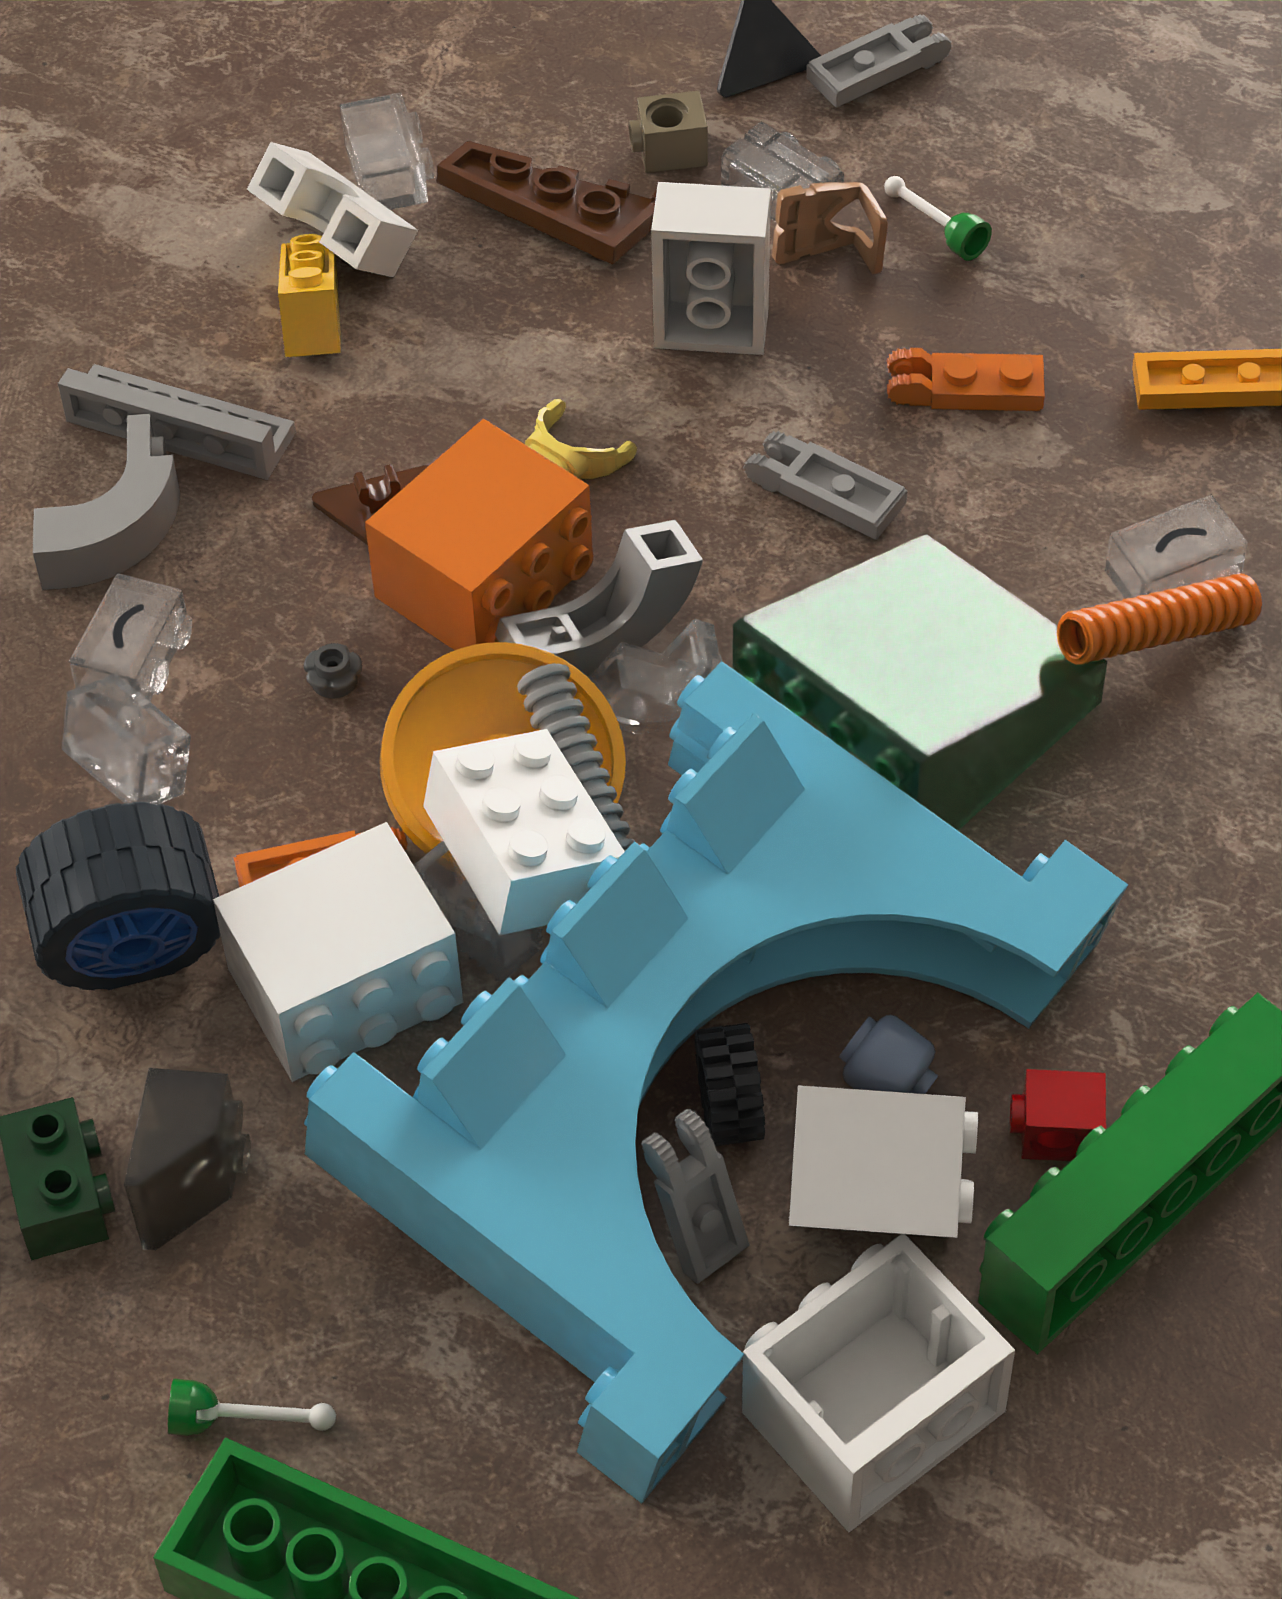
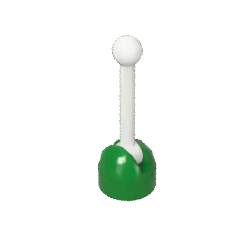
[884,176,992,261]
[168,1379,336,1436]

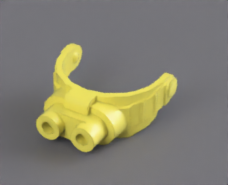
[525,399,637,479]

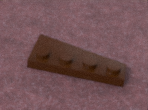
[436,141,657,265]

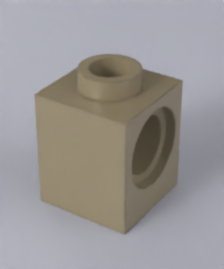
[629,90,708,173]

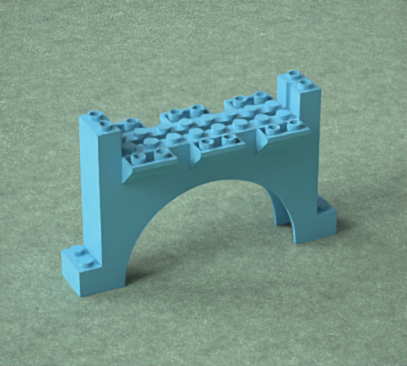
[304,661,1128,1504]

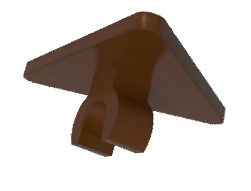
[312,464,428,545]

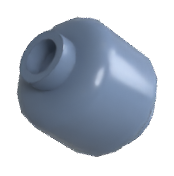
[839,1015,938,1094]

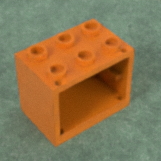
[365,418,594,650]

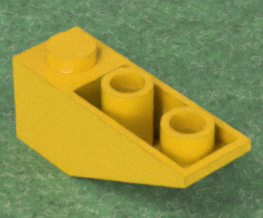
[278,234,341,357]

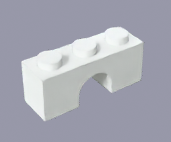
[247,142,418,277]

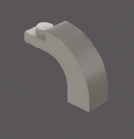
[33,414,180,590]
[495,520,703,676]

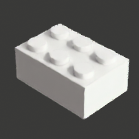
[651,182,771,355]
[423,729,625,935]

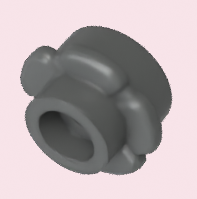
[304,643,362,699]

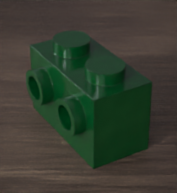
[0,1097,116,1261]

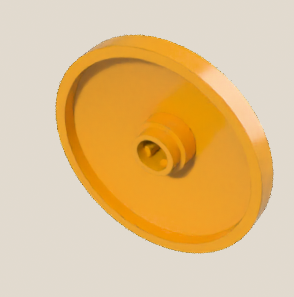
[380,642,626,874]

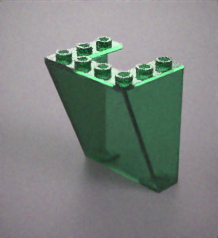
[732,534,1108,830]

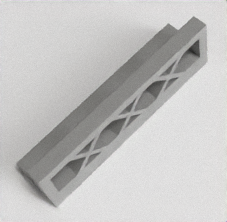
[58,364,296,480]

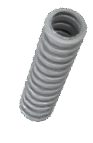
[517,663,635,851]

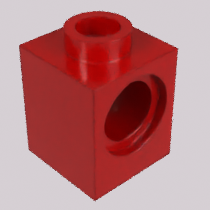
[1009,1069,1106,1161]

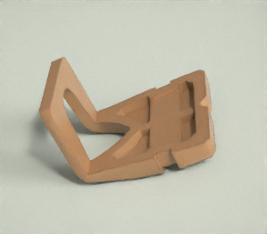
[772,182,888,274]

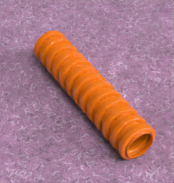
[1056,573,1262,665]

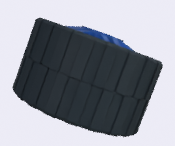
[16,802,221,991]

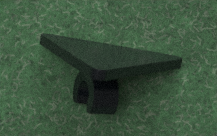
[717,0,821,97]

